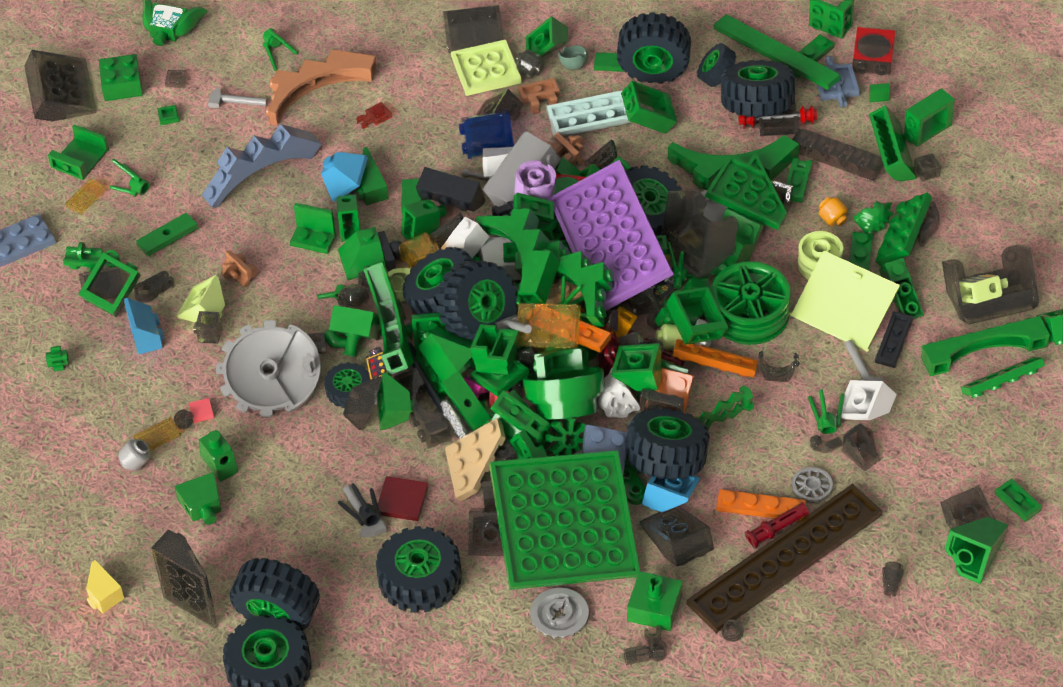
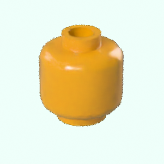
[818,197,848,226]

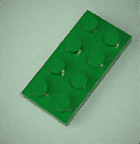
[875,192,933,266]

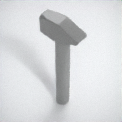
[208,87,267,108]
[495,315,532,333]
[845,340,883,381]
[343,485,386,538]

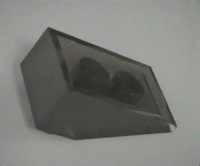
[639,506,714,567]

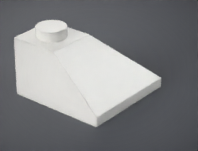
[441,217,489,258]
[835,380,897,420]

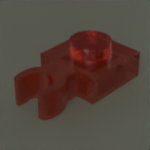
[356,102,392,129]

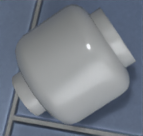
[118,439,150,471]

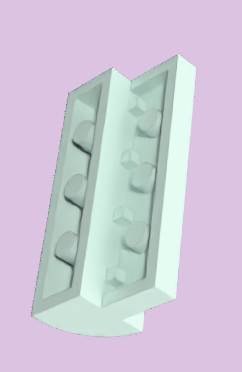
[547,90,631,138]

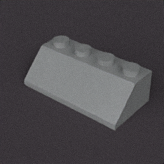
[482,132,561,206]

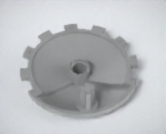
[216,320,321,418]

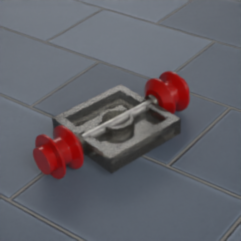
[738,103,817,136]

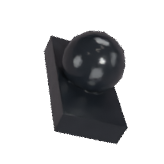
[378,231,406,272]

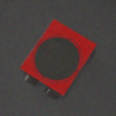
[852,27,895,76]

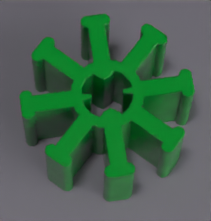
[544,418,586,456]

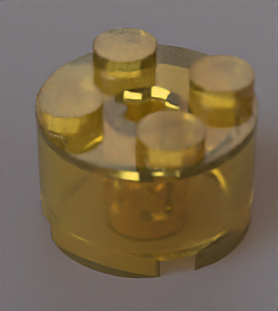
[399,232,439,268]

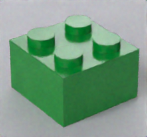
[99,54,143,101]

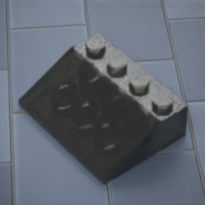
[24,50,96,121]
[151,529,218,628]

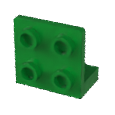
[809,0,854,39]
[290,203,336,254]

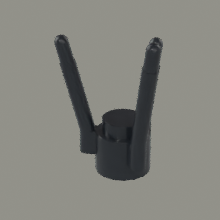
[338,483,382,526]

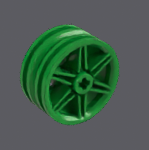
[711,261,790,345]

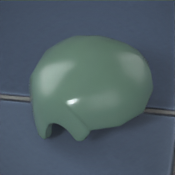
[558,45,589,70]

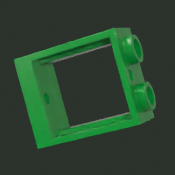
[621,81,677,134]
[904,88,955,147]
[78,252,141,317]
[666,287,728,345]

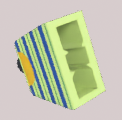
[954,274,1008,304]

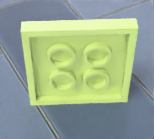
[451,40,521,96]

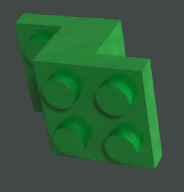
[701,208,764,276]

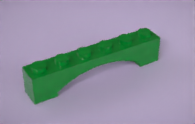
[921,316,1050,376]

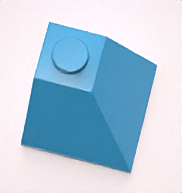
[321,152,368,201]
[642,475,701,512]

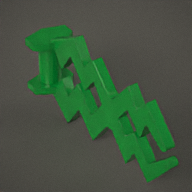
[693,385,754,429]

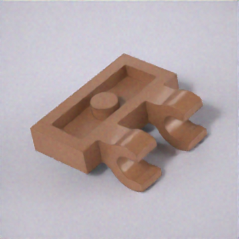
[517,78,560,115]

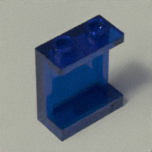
[459,111,514,159]

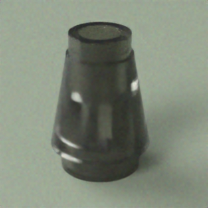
[882,562,904,596]

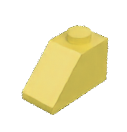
[87,560,124,614]

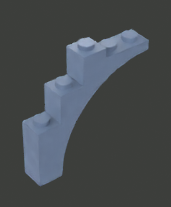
[202,124,322,208]

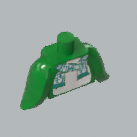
[142,0,207,46]

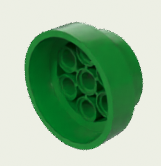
[523,367,605,419]

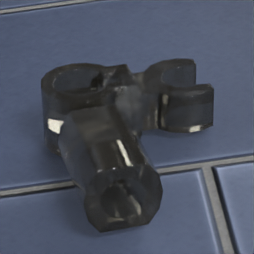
[623,626,667,665]

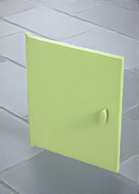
[789,251,900,352]

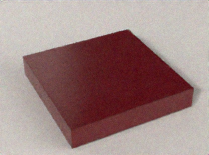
[378,476,428,521]

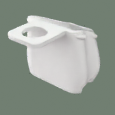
[598,368,640,418]

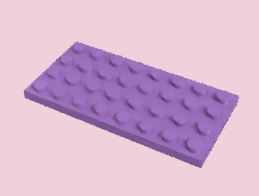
[549,160,674,311]

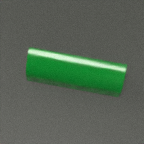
[869,105,917,181]

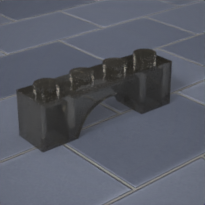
[393,368,452,449]

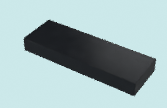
[875,311,913,368]

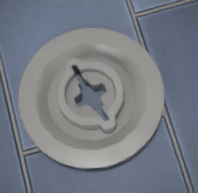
[530,588,589,639]

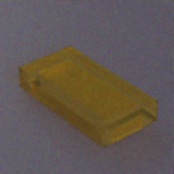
[65,178,106,214]
[133,417,181,451]

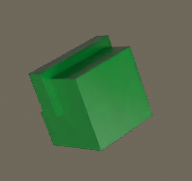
[470,324,520,375]

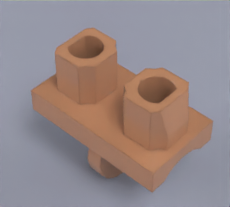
[551,133,585,165]
[221,250,258,287]

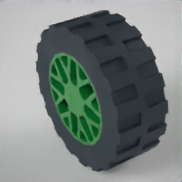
[697,43,736,87]
[324,362,371,408]

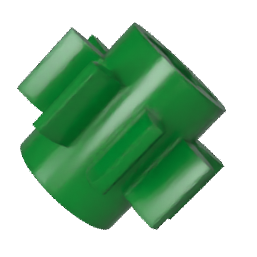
[46,346,69,372]

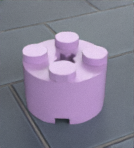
[514,160,556,200]

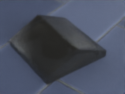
[940,485,996,529]

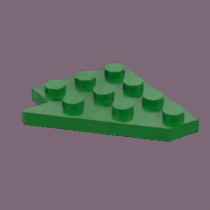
[705,153,787,230]

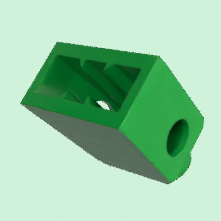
[336,195,360,242]
[401,199,447,245]
[199,430,238,482]
[174,472,221,525]

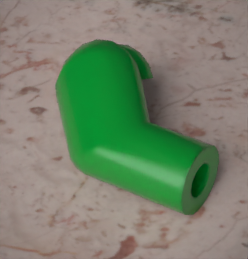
[323,329,347,348]

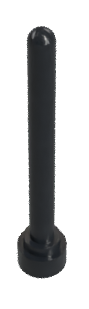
[408,342,448,416]

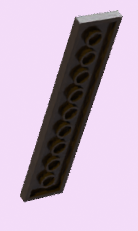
[687,483,882,633]

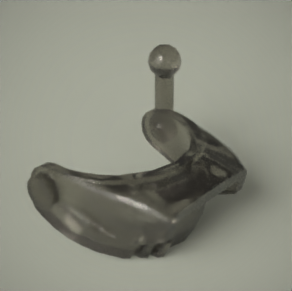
[758,351,800,382]

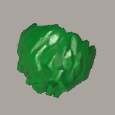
[853,201,893,234]

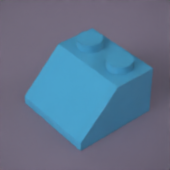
[124,298,165,354]

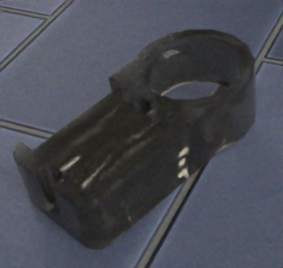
[134,271,175,303]

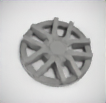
[792,467,833,503]

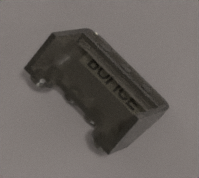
[662,189,738,278]
[942,244,1039,324]

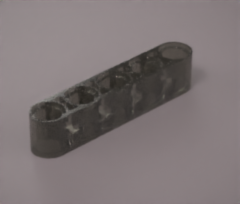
[792,129,884,181]

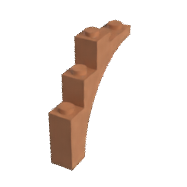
[266,49,377,125]

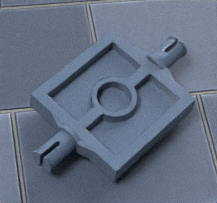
[816,56,860,107]

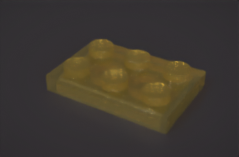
[517,303,581,348]

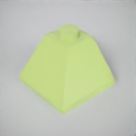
[176,275,225,325]

